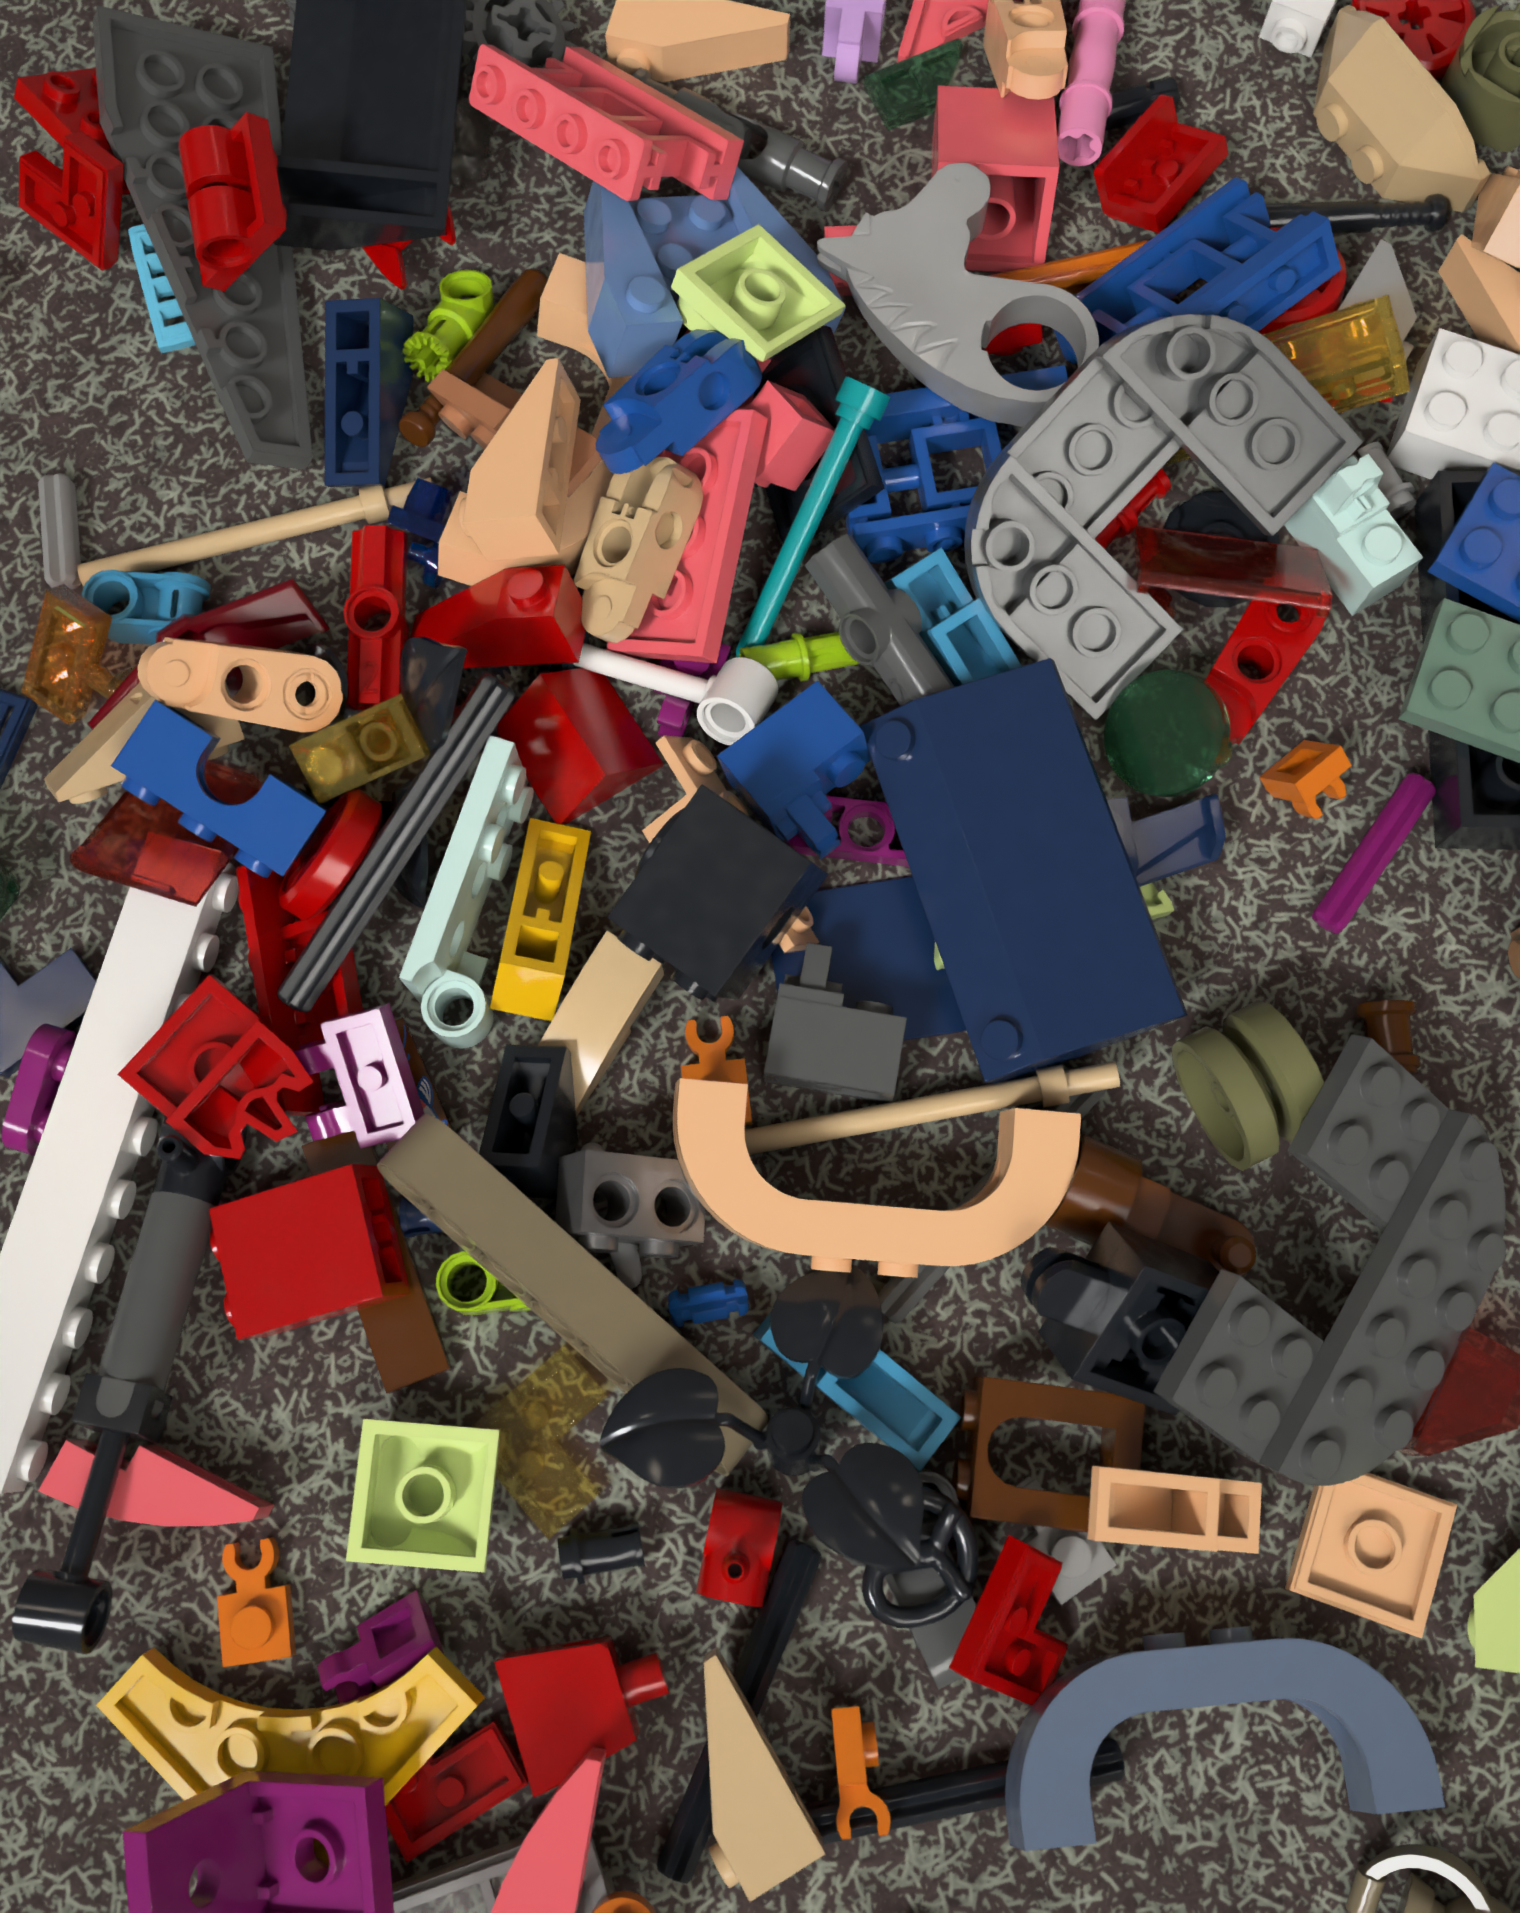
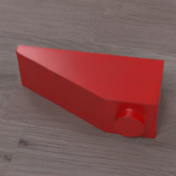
[410,565,586,668]

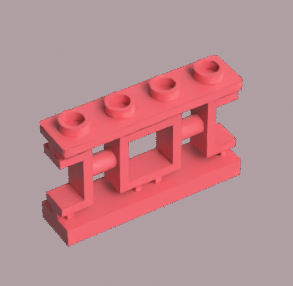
[469,44,744,201]

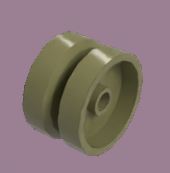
[1172,1000,1324,1171]

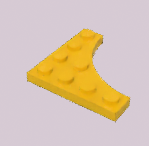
[96,1647,485,1868]

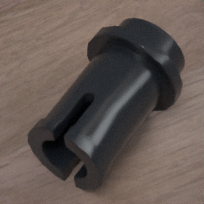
[557,1521,645,1584]

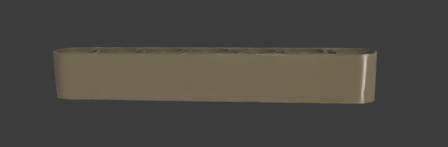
[377,1113,769,1476]

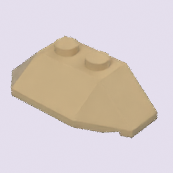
[1313,5,1491,212]

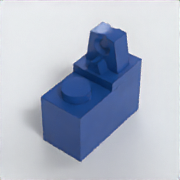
[717,681,871,860]

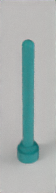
[736,376,891,657]

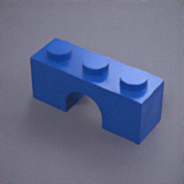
[111,700,331,878]

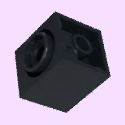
[608,784,829,1002]

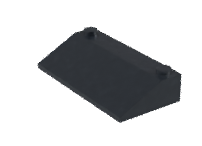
[274,0,467,251]

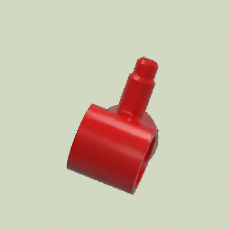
[696,1488,783,1607]

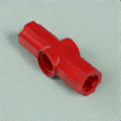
[343,525,410,711]

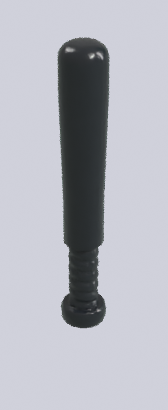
[1265,194,1447,234]

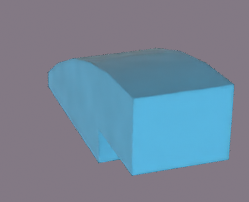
[884,547,1022,687]
[753,1311,961,1471]

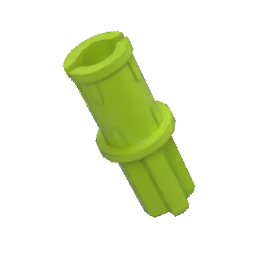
[739,632,859,681]

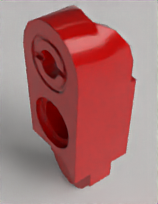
[1186,577,1326,750]

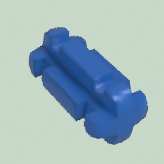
[668,1279,749,1327]

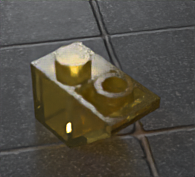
[289,694,431,804]

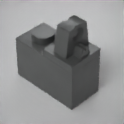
[764,942,907,1103]

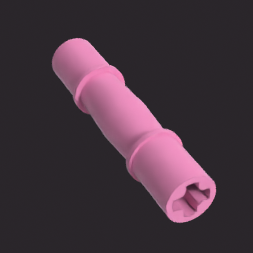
[1057,0,1126,166]

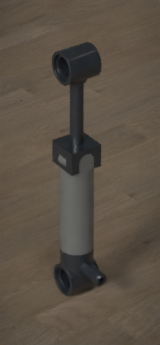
[12,1116,247,1655]

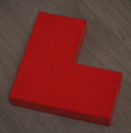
[19,131,124,271]
[949,1535,1068,1706]
[385,1719,529,1863]

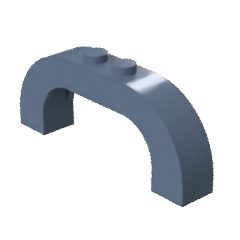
[1005,1626,1445,1851]

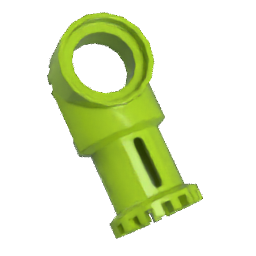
[402,270,495,382]

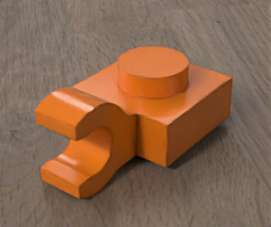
[831,1706,890,1840]

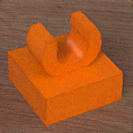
[1259,740,1352,819]

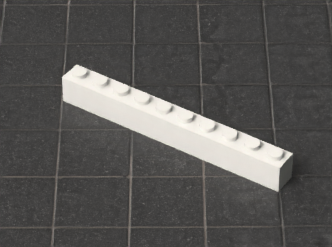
[0,834,239,1494]

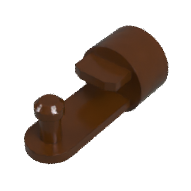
[1044,1133,1256,1277]

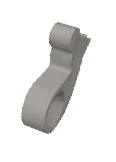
[817,163,1099,427]

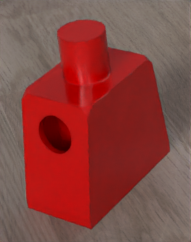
[494,1635,670,1798]

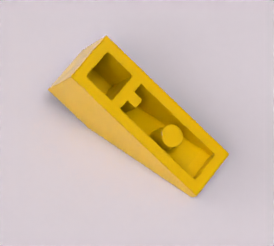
[490,818,591,1021]

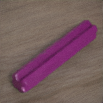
[1312,773,1436,934]

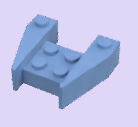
[584,166,846,378]

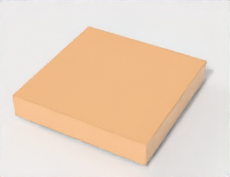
[1285,1473,1457,1638]

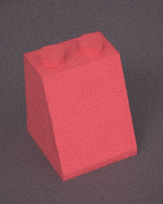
[931,86,1060,272]

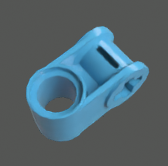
[81,570,211,645]

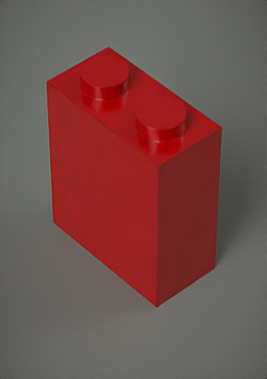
[209,1164,411,1340]

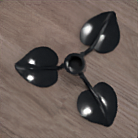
[305,637,497,908]
[600,1265,924,1570]

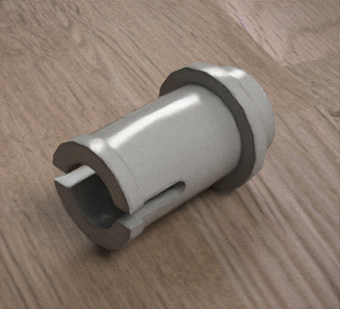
[1349,442,1416,520]

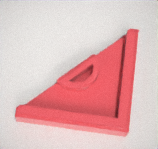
[897,0,1022,67]

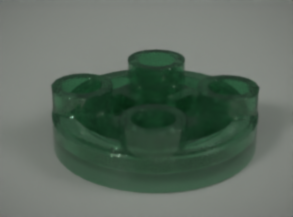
[1104,670,1233,797]

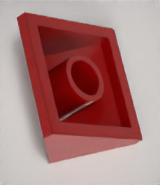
[497,668,664,825]

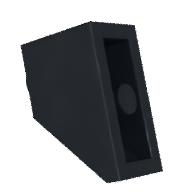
[479,1044,578,1199]

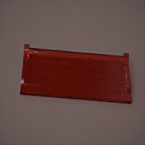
[1135,526,1332,618]
[69,761,264,907]

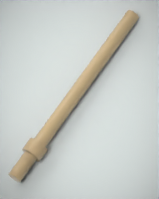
[77,477,437,586]
[744,1061,1120,1155]

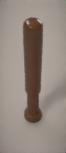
[399,268,548,447]

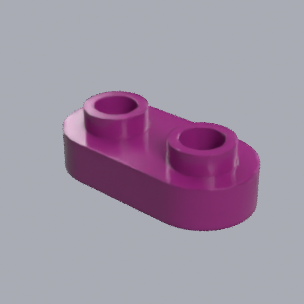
[2,1023,77,1156]

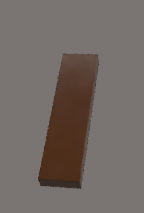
[302,1130,452,1394]

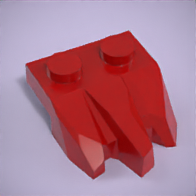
[117,974,314,1159]

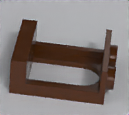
[952,1377,1145,1532]

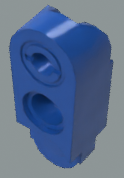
[596,329,762,474]

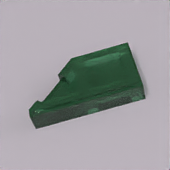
[864,38,962,131]

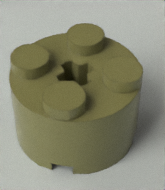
[1441,3,1520,152]

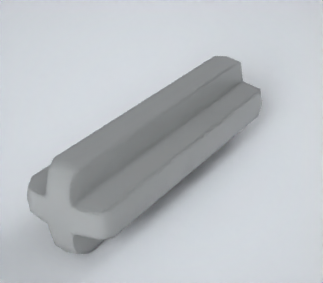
[38,473,81,591]

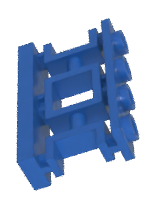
[1053,177,1341,364]
[846,365,1068,563]

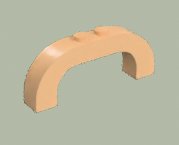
[438,253,632,586]
[673,1078,1081,1278]

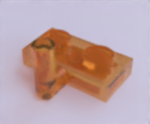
[21,584,137,725]

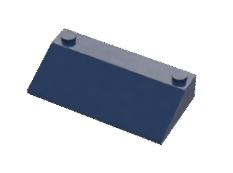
[860,658,1188,1083]

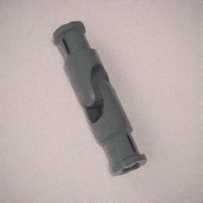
[632,68,848,212]

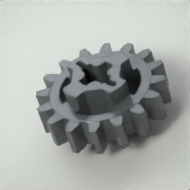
[462,0,577,76]

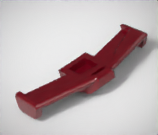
[88,578,330,730]

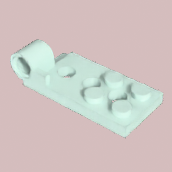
[399,735,533,1048]

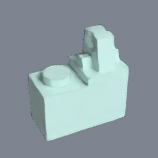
[1284,454,1423,616]

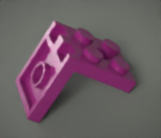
[122,1771,394,1913]

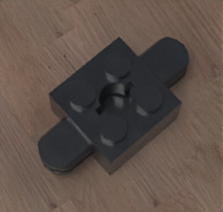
[1021,1222,1219,1415]

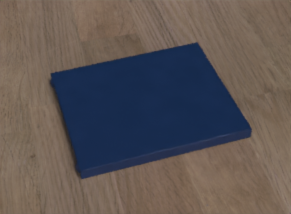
[771,876,967,1041]

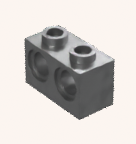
[555,1149,705,1258]

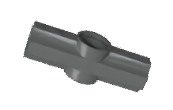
[805,534,955,706]

